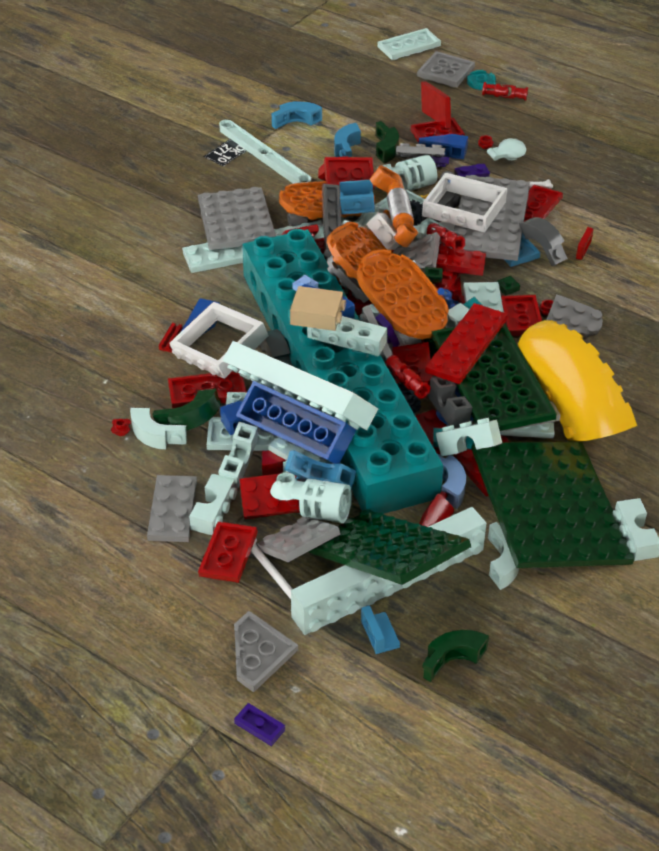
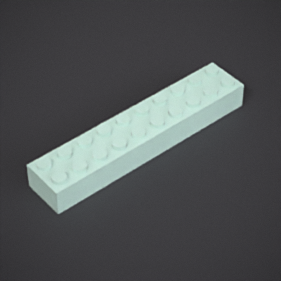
[222,341,378,430]
[291,507,487,635]

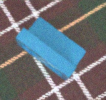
[361,605,400,654]

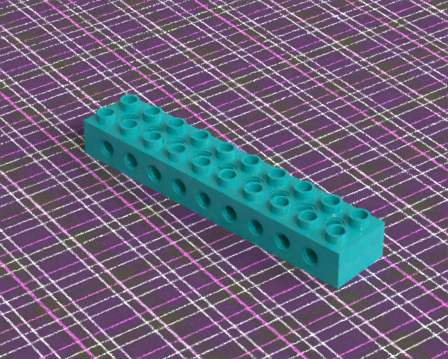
[242,229,443,514]

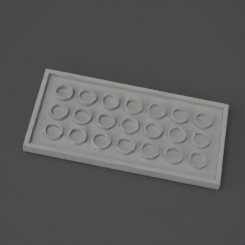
[450,175,530,261]

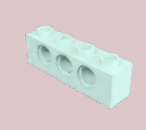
[307,316,387,356]

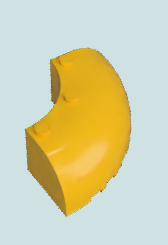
[517,320,637,441]

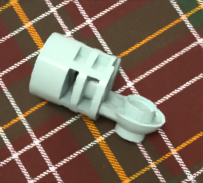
[377,154,437,191]
[270,472,352,523]

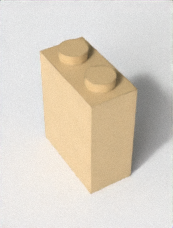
[290,286,346,331]

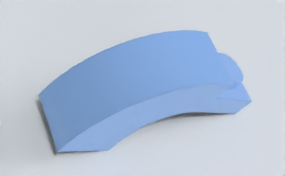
[437,454,466,509]

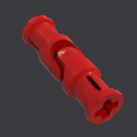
[482,82,528,101]
[427,223,465,251]
[385,355,431,399]

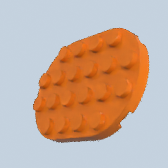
[279,181,375,220]
[327,222,387,279]
[357,249,449,339]

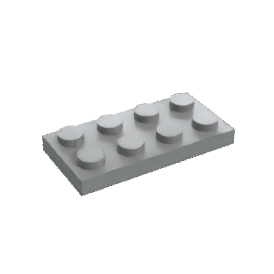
[147,475,197,542]

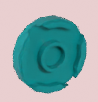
[467,70,496,90]

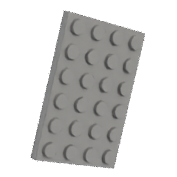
[198,187,276,250]

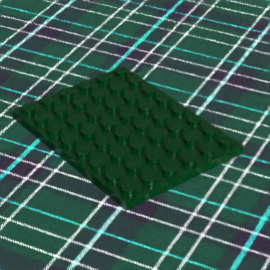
[471,442,635,568]

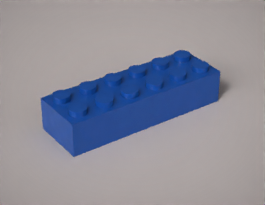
[235,381,356,464]

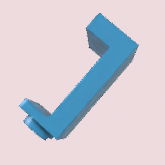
[339,180,375,214]

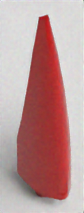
[419,491,454,527]

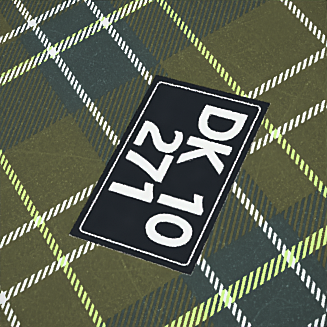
[203,139,247,166]

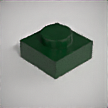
[424,267,443,284]
[496,276,520,296]

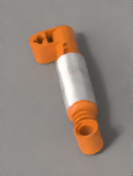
[370,165,418,248]

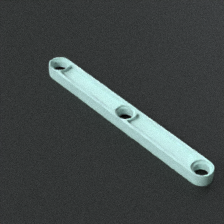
[219,120,311,184]

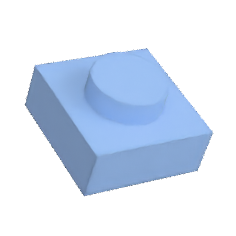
[292,275,318,291]

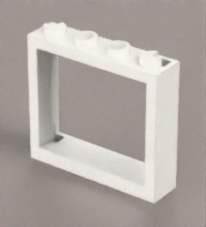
[422,173,507,233]
[169,302,269,379]

